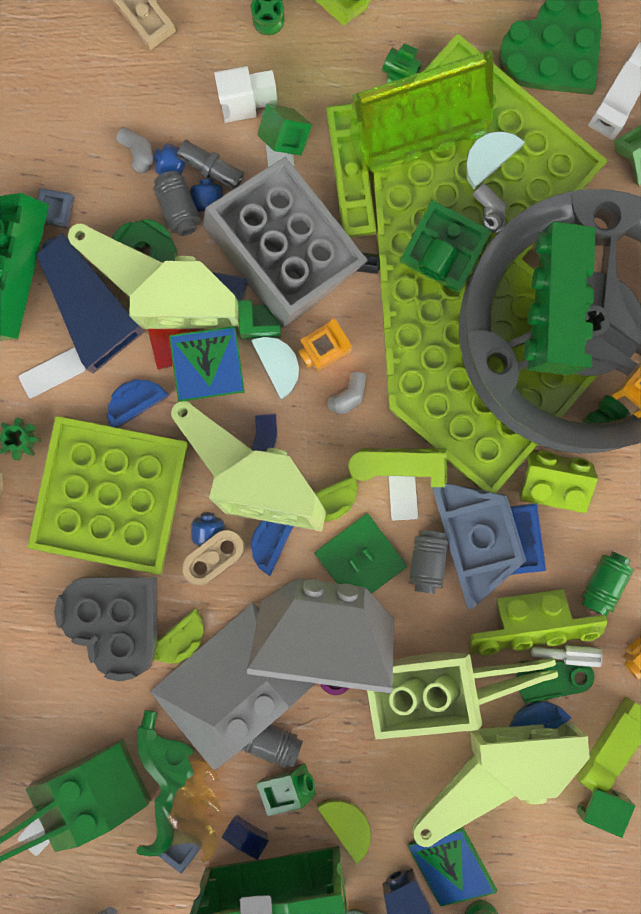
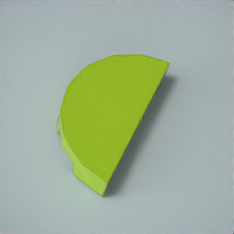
[315,476,358,522]
[154,607,204,663]
[317,799,371,864]

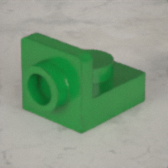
[256,763,316,816]

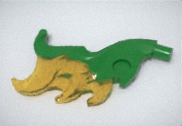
[136,710,220,863]

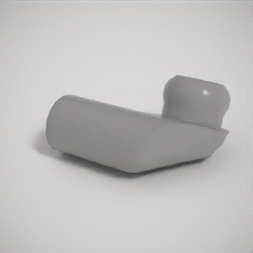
[116,127,154,173]
[327,371,367,414]

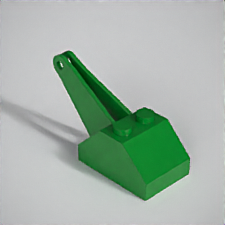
[0,739,151,862]

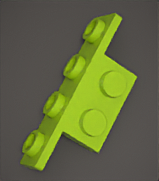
[469,589,608,656]

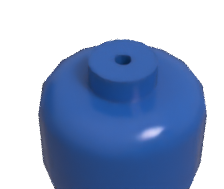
[153,143,186,175]
[190,179,223,212]
[191,512,225,547]

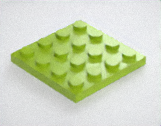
[27,416,189,575]

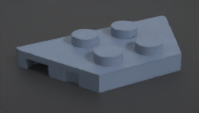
[432,483,526,609]

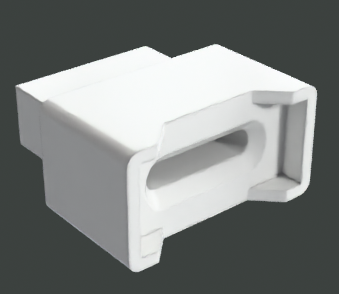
[214,66,278,123]

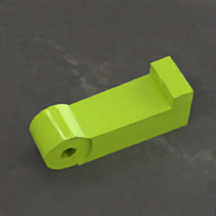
[348,448,447,487]
[577,696,641,793]

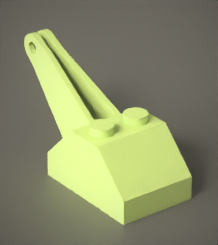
[68,224,239,330]
[171,401,326,531]
[367,652,558,740]
[412,721,590,847]

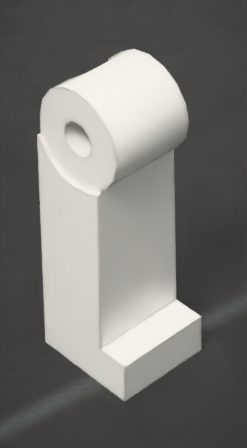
[588,42,641,140]

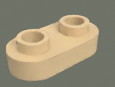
[183,530,244,585]

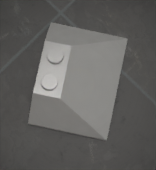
[247,578,394,693]
[150,603,315,771]

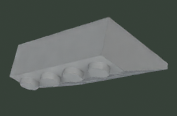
[202,156,368,328]

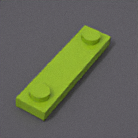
[326,102,376,238]

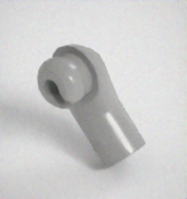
[473,183,506,233]

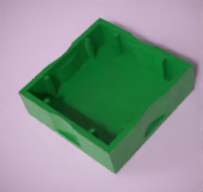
[190,846,347,914]

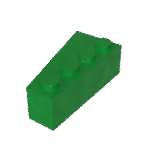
[0,193,49,341]
[524,221,596,375]

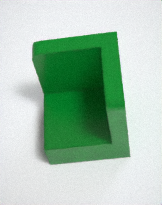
[258,104,312,156]
[238,300,281,340]
[576,788,636,838]

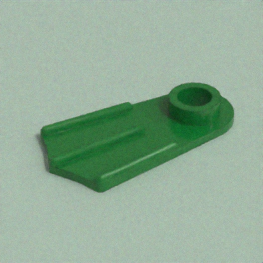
[516,661,595,704]

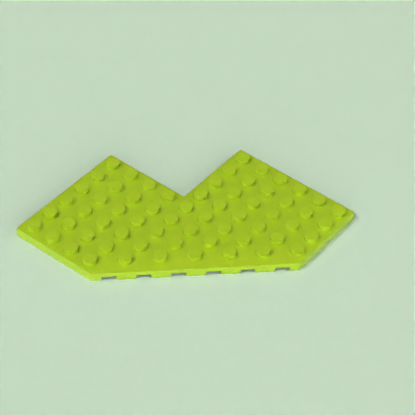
[370,33,608,493]

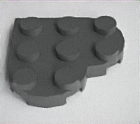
[54,577,157,682]

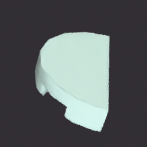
[466,131,525,190]
[251,337,299,401]

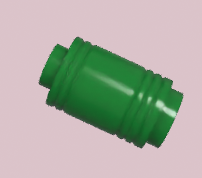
[581,551,634,617]

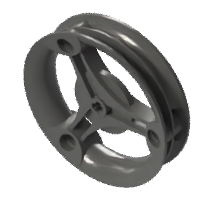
[459,189,641,454]

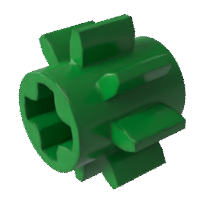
[382,43,422,89]
[0,418,41,461]

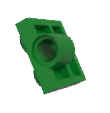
[400,200,492,293]

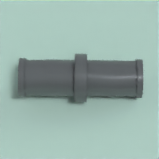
[176,139,245,190]

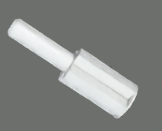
[530,645,603,668]

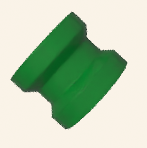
[251,0,285,36]

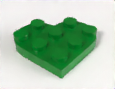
[499,0,602,95]

